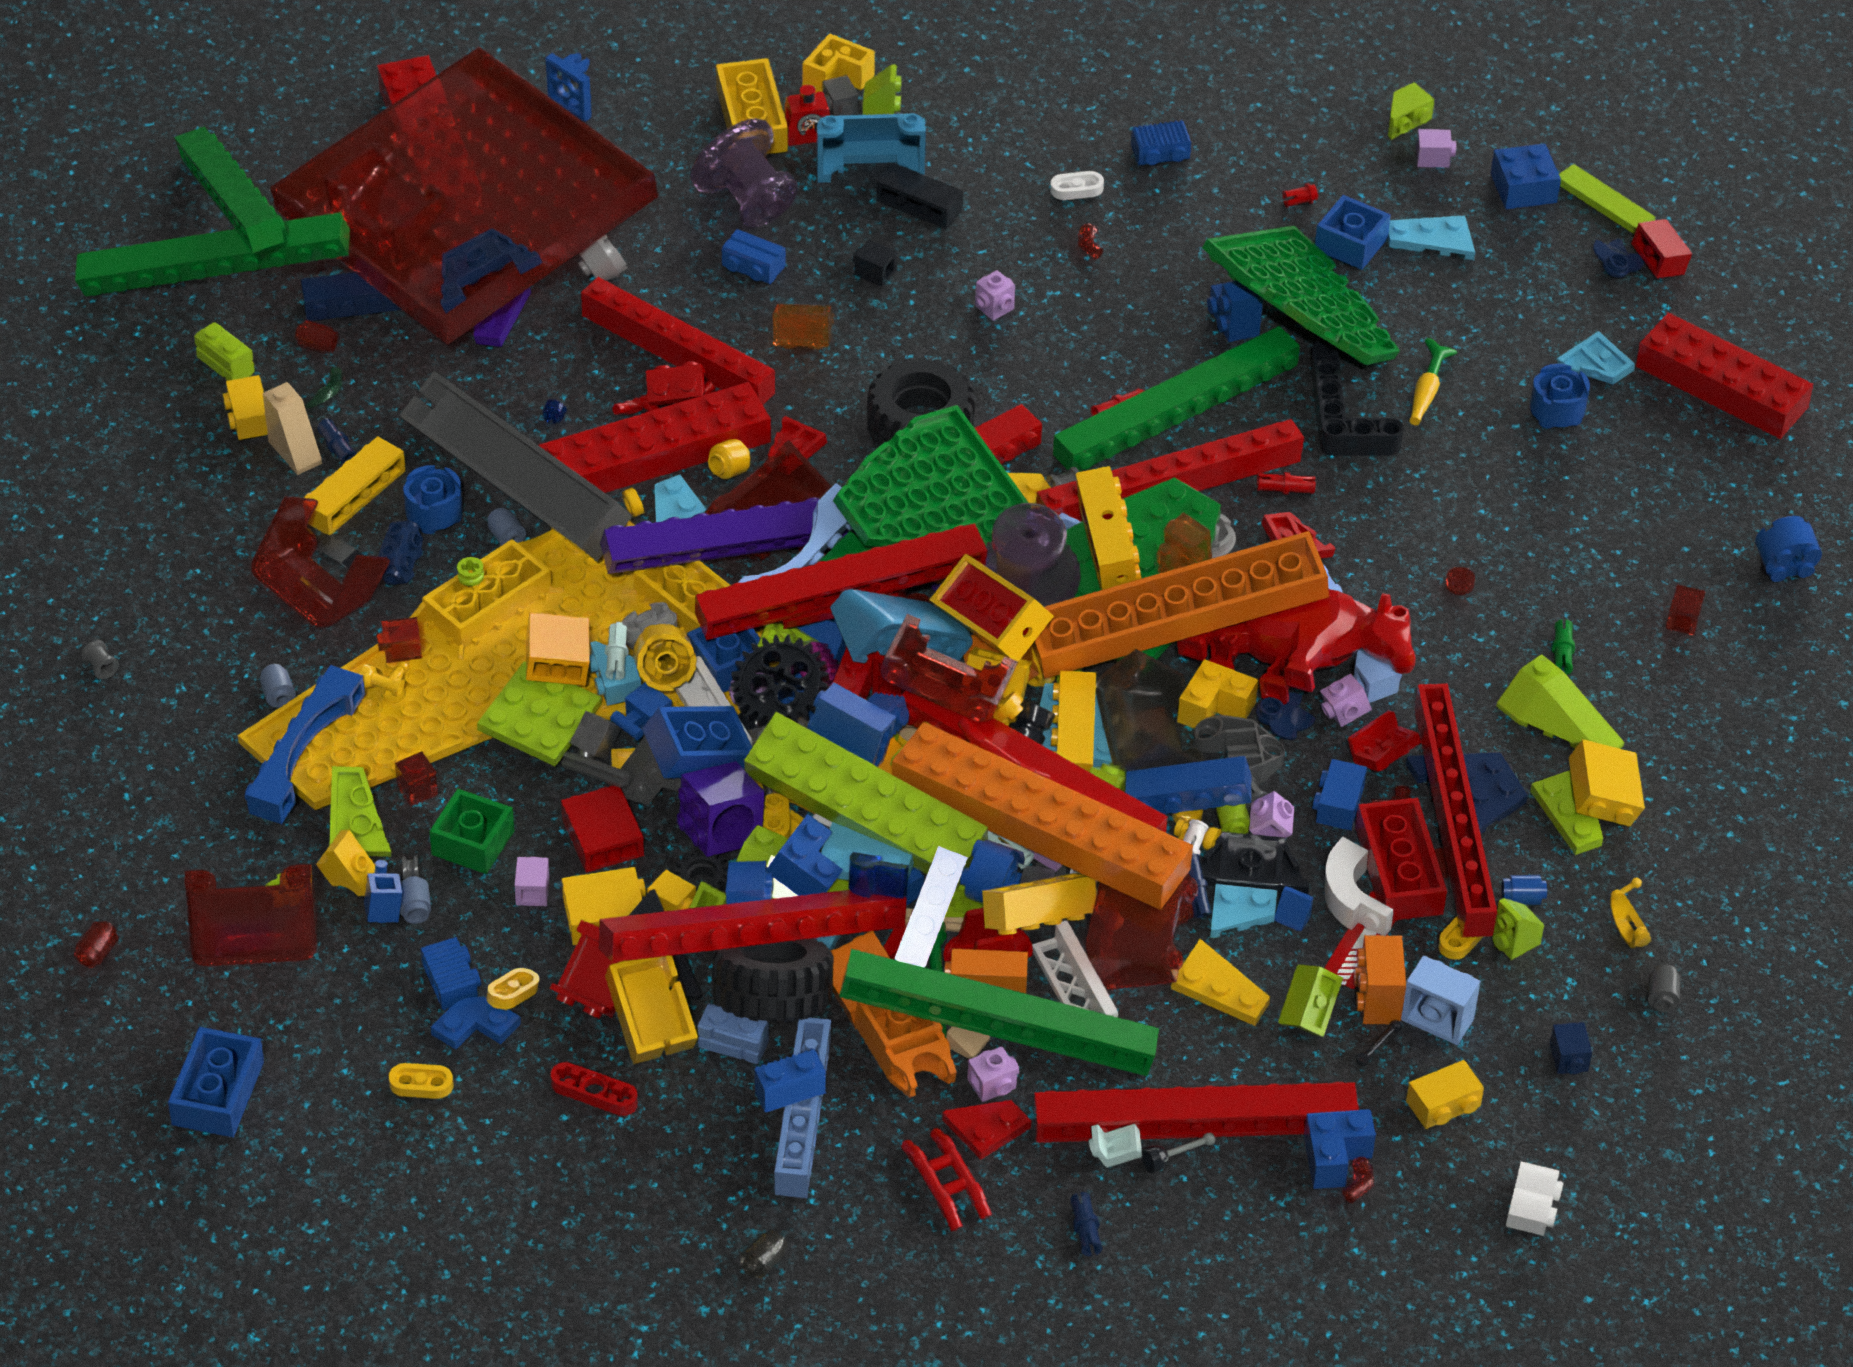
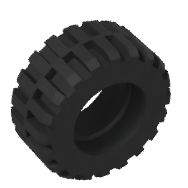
[867,358,975,446]
[711,938,834,1023]

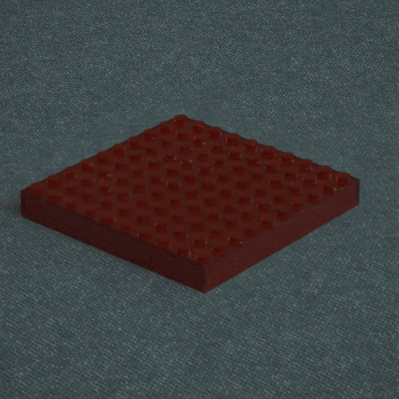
[270,46,658,345]

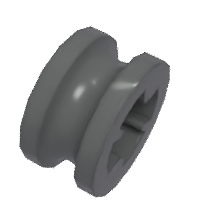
[402,855,419,880]

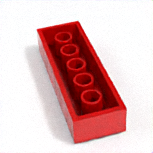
[1635,312,1814,439]

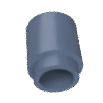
[488,508,526,546]
[260,664,296,708]
[400,876,431,924]

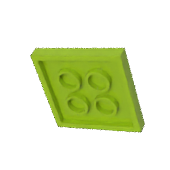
[477,661,602,766]

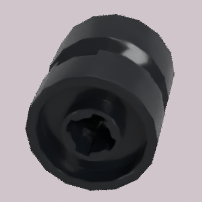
[1009,700,1056,745]

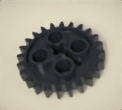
[731,635,830,727]

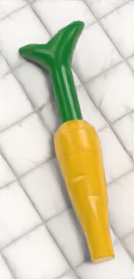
[1409,338,1457,426]

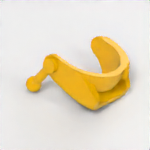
[1610,878,1651,949]

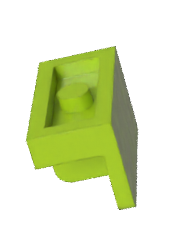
[1278,964,1343,1037]

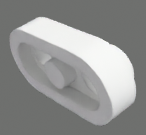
[1050,171,1104,200]

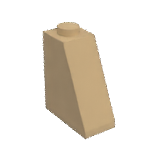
[263,382,322,475]

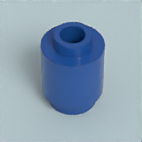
[1501,874,1547,906]

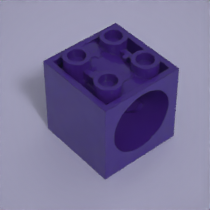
[677,761,764,857]

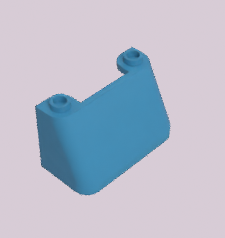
[816,113,926,183]
[830,589,973,676]

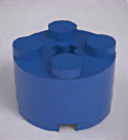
[1530,364,1590,428]
[403,465,463,534]
[1755,516,1822,582]
[960,839,1025,904]

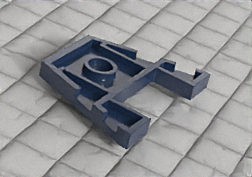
[440,228,543,313]
[1406,752,1528,834]

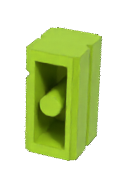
[194,322,255,381]

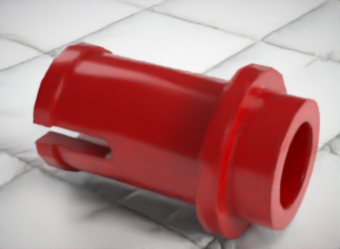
[1282,183,1318,208]

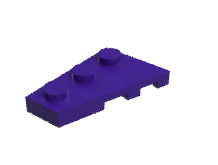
[474,279,531,347]

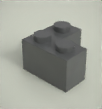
[620,736,681,805]

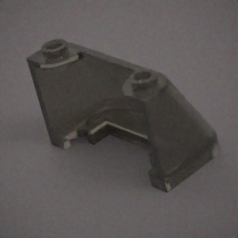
[1096,649,1205,773]

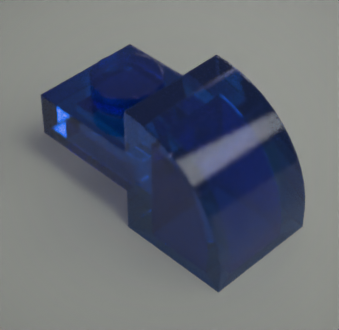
[848,852,909,899]

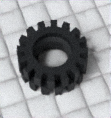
[674,850,728,893]

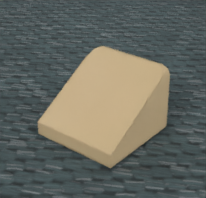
[946,1026,990,1059]

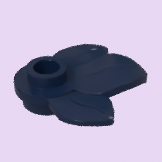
[1593,238,1644,278]
[1256,693,1315,740]

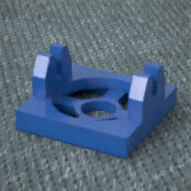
[546,53,591,122]

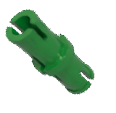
[1552,619,1575,675]

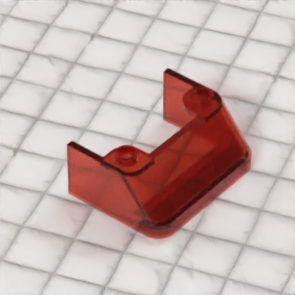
[251,496,390,628]

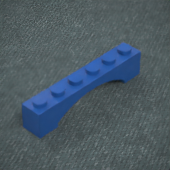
[245,665,365,824]

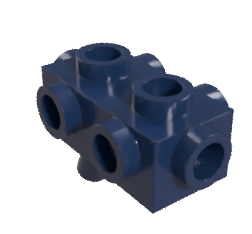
[363,520,423,585]

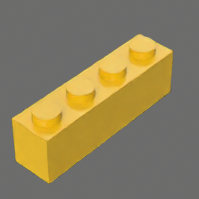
[301,436,406,535]
[1051,671,1096,772]
[982,873,1097,935]

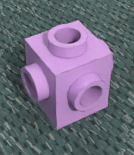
[975,270,1015,321]
[1320,674,1372,727]
[1249,791,1294,838]
[967,1046,1019,1102]

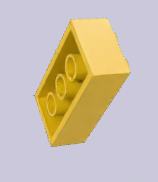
[716,58,788,158]

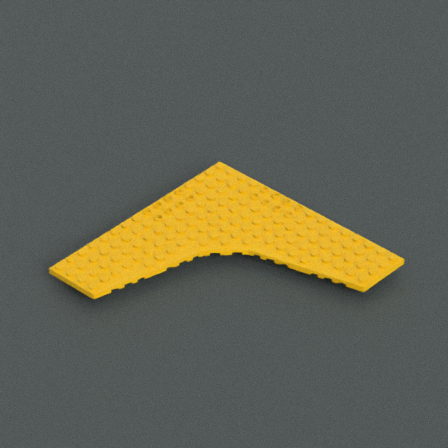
[238,520,907,814]

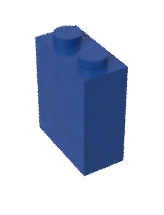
[807,683,896,767]

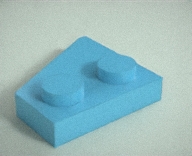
[1210,884,1277,938]

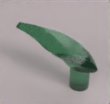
[304,367,342,409]

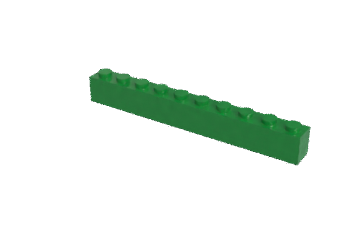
[174,126,286,253]
[75,212,350,296]
[1053,326,1300,472]
[839,949,1159,1076]

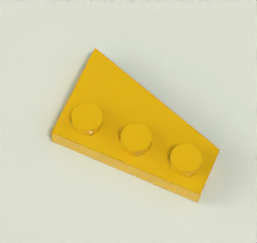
[1171,939,1270,1026]

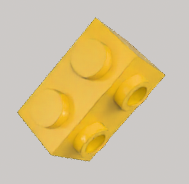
[222,375,268,440]
[1406,1060,1484,1129]

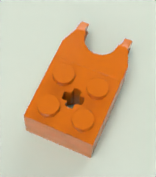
[854,1002,957,1097]

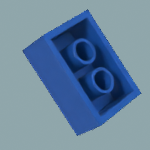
[642,706,752,778]
[168,1027,264,1138]

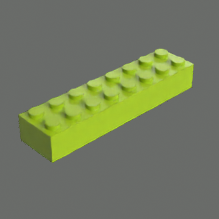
[744,712,988,891]

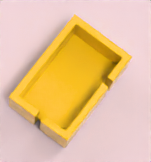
[605,955,698,1064]

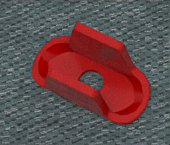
[943,908,1033,962]

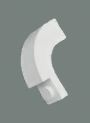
[1324,837,1393,936]

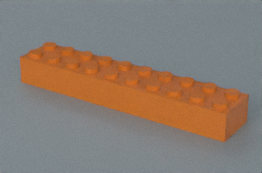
[1032,531,1329,679]
[892,722,1193,910]

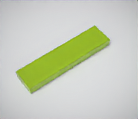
[1559,164,1656,234]

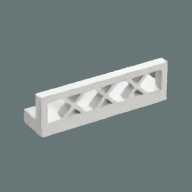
[674,656,752,746]
[1032,920,1118,1017]

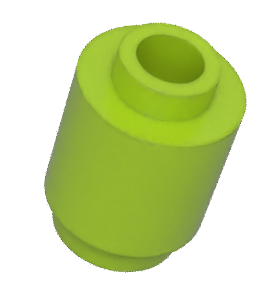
[1216,804,1250,834]

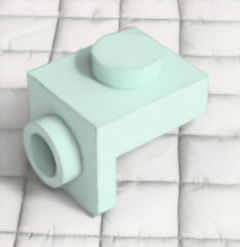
[1089,1124,1142,1168]

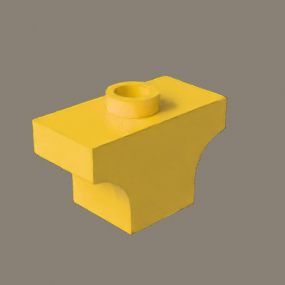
[316,830,375,896]

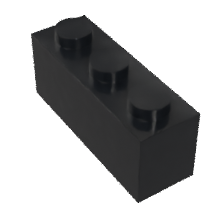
[877,163,963,230]

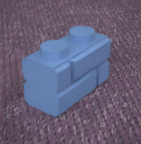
[698,1003,769,1064]

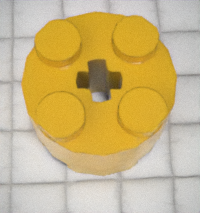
[633,624,696,691]

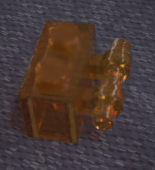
[773,304,835,350]
[1157,512,1212,574]

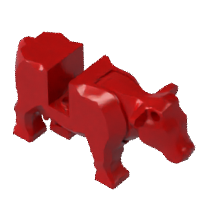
[1177,589,1416,704]

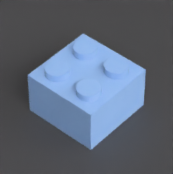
[1401,955,1480,1045]

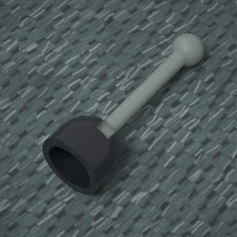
[1142,1133,1215,1173]

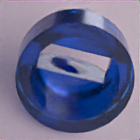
[542,399,567,424]

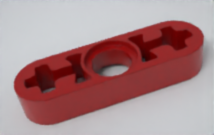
[551,1062,638,1116]

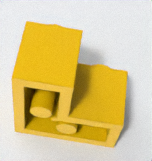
[803,33,875,92]
[1177,659,1258,729]

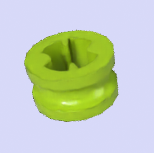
[457,557,484,586]

